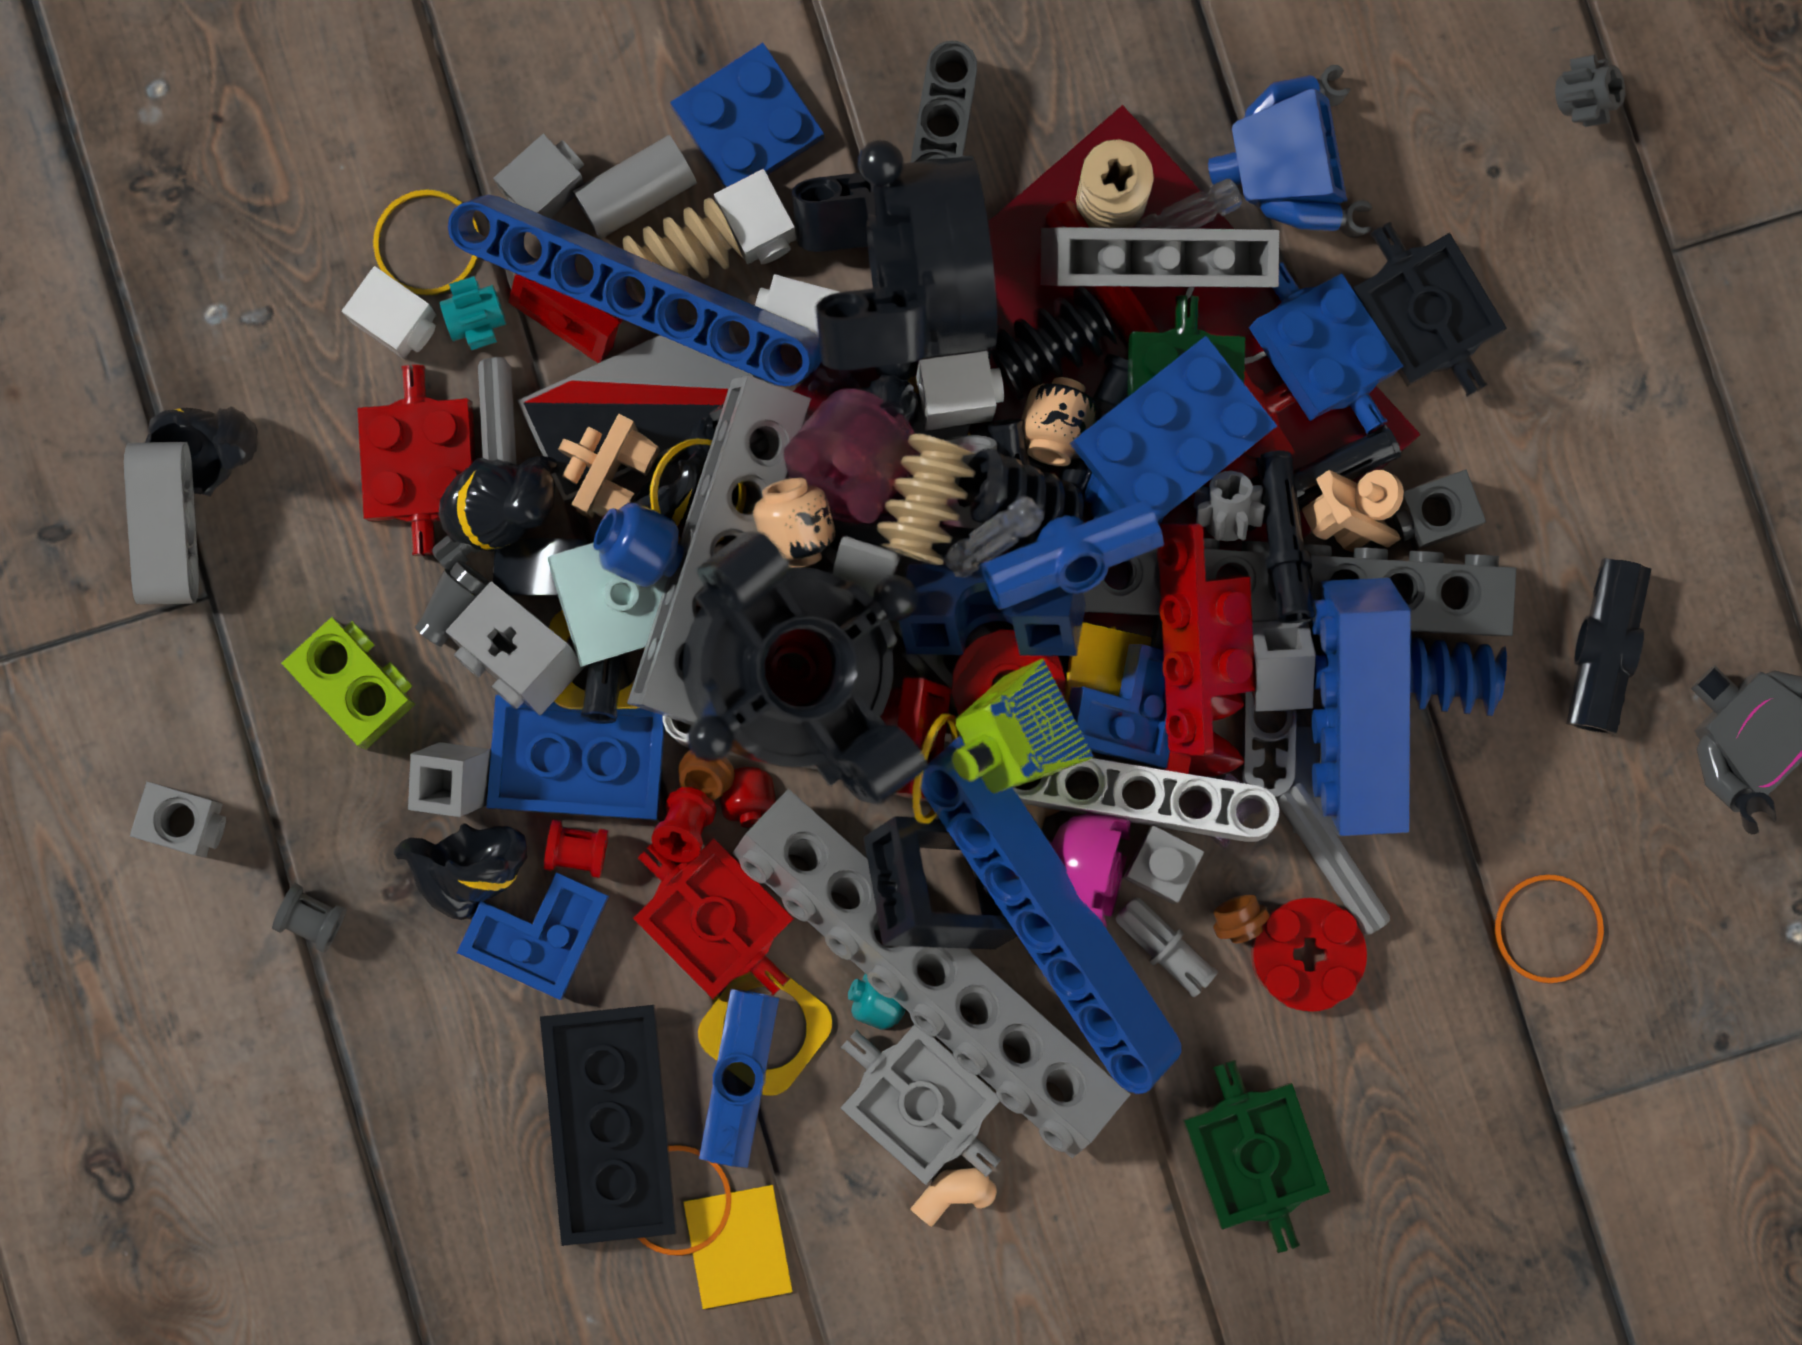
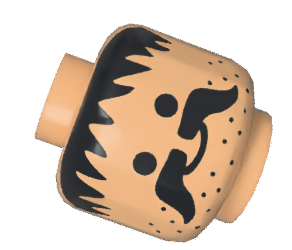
[1021,377,1099,466]
[753,478,835,568]

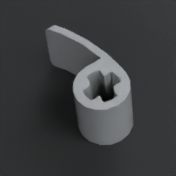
[833,537,901,597]

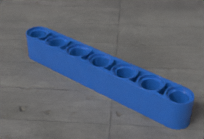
[448,195,821,387]
[921,737,1182,1094]

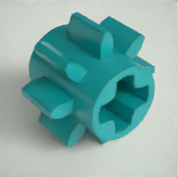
[440,276,507,350]

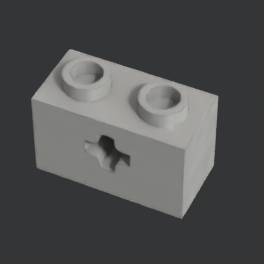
[445,581,586,716]

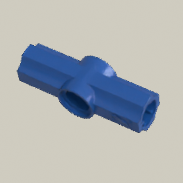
[981,499,1164,610]
[699,989,780,1168]

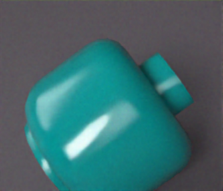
[848,973,906,1030]

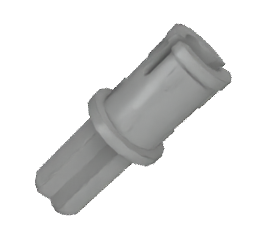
[1116,897,1218,998]

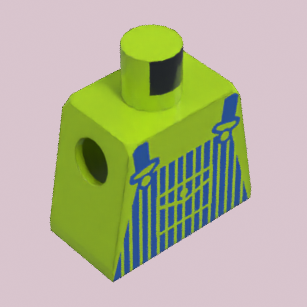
[952,658,1094,793]

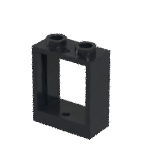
[864,816,1018,950]

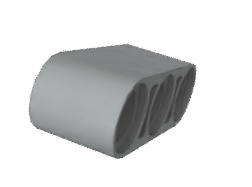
[124,442,199,604]

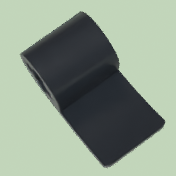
[493,538,594,599]

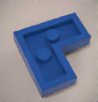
[1068,644,1170,768]
[457,872,610,1000]

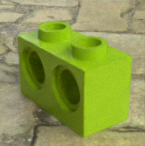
[281,617,416,750]

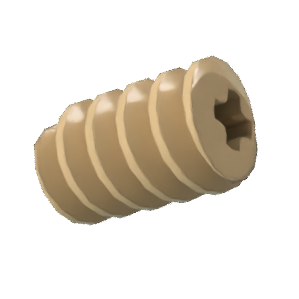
[1076,140,1154,228]
[623,198,743,303]
[877,434,976,565]

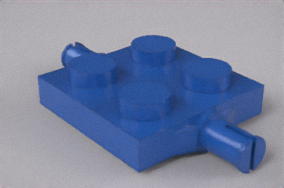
[1249,262,1403,434]

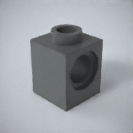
[1392,469,1486,551]

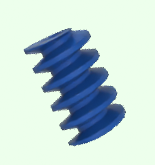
[1410,637,1507,717]

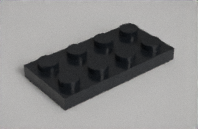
[540,1005,677,1246]

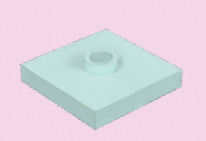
[547,543,668,667]

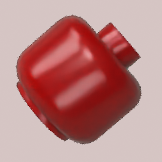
[720,767,776,828]

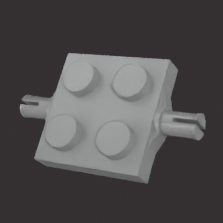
[841,1024,1002,1185]

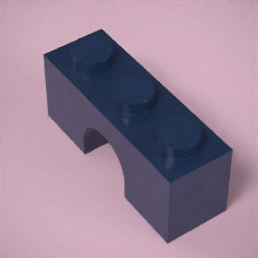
[899,564,1086,656]

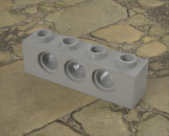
[1040,228,1279,287]

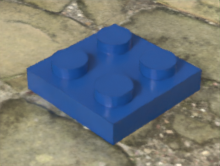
[670,43,824,188]

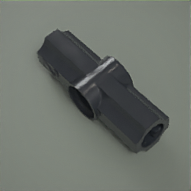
[1566,558,1652,735]

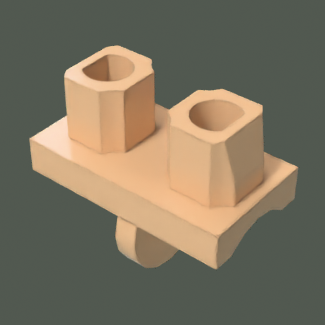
[558,414,660,520]
[1302,470,1404,553]

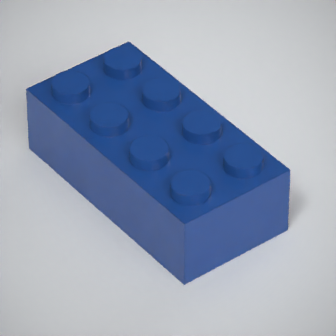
[1312,578,1410,836]

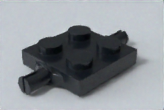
[1353,222,1507,397]

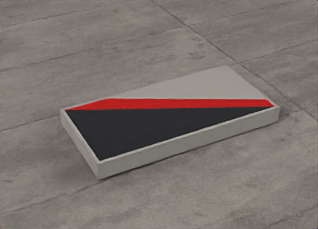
[517,318,753,504]

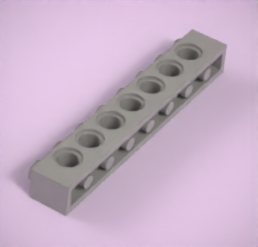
[732,789,1131,1158]

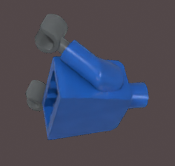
[1208,65,1373,238]

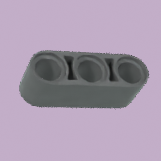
[910,41,977,163]

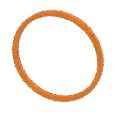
[1495,875,1604,983]
[637,1145,731,1255]

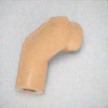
[910,1168,997,1227]

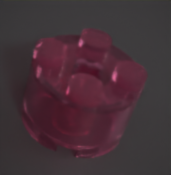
[783,389,919,523]

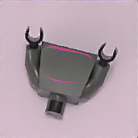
[1691,665,1802,834]

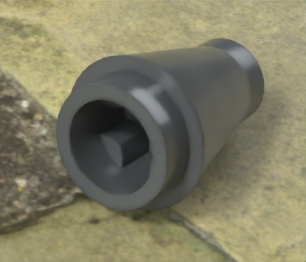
[415,561,490,647]

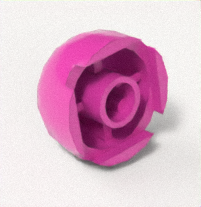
[1049,813,1131,927]

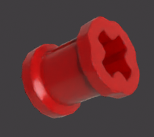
[651,787,717,863]
[544,819,609,878]

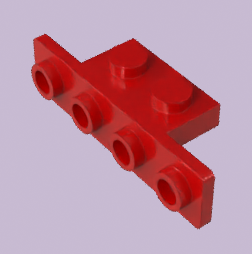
[1157,523,1256,756]

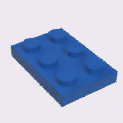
[1070,336,1277,522]
[487,695,665,821]

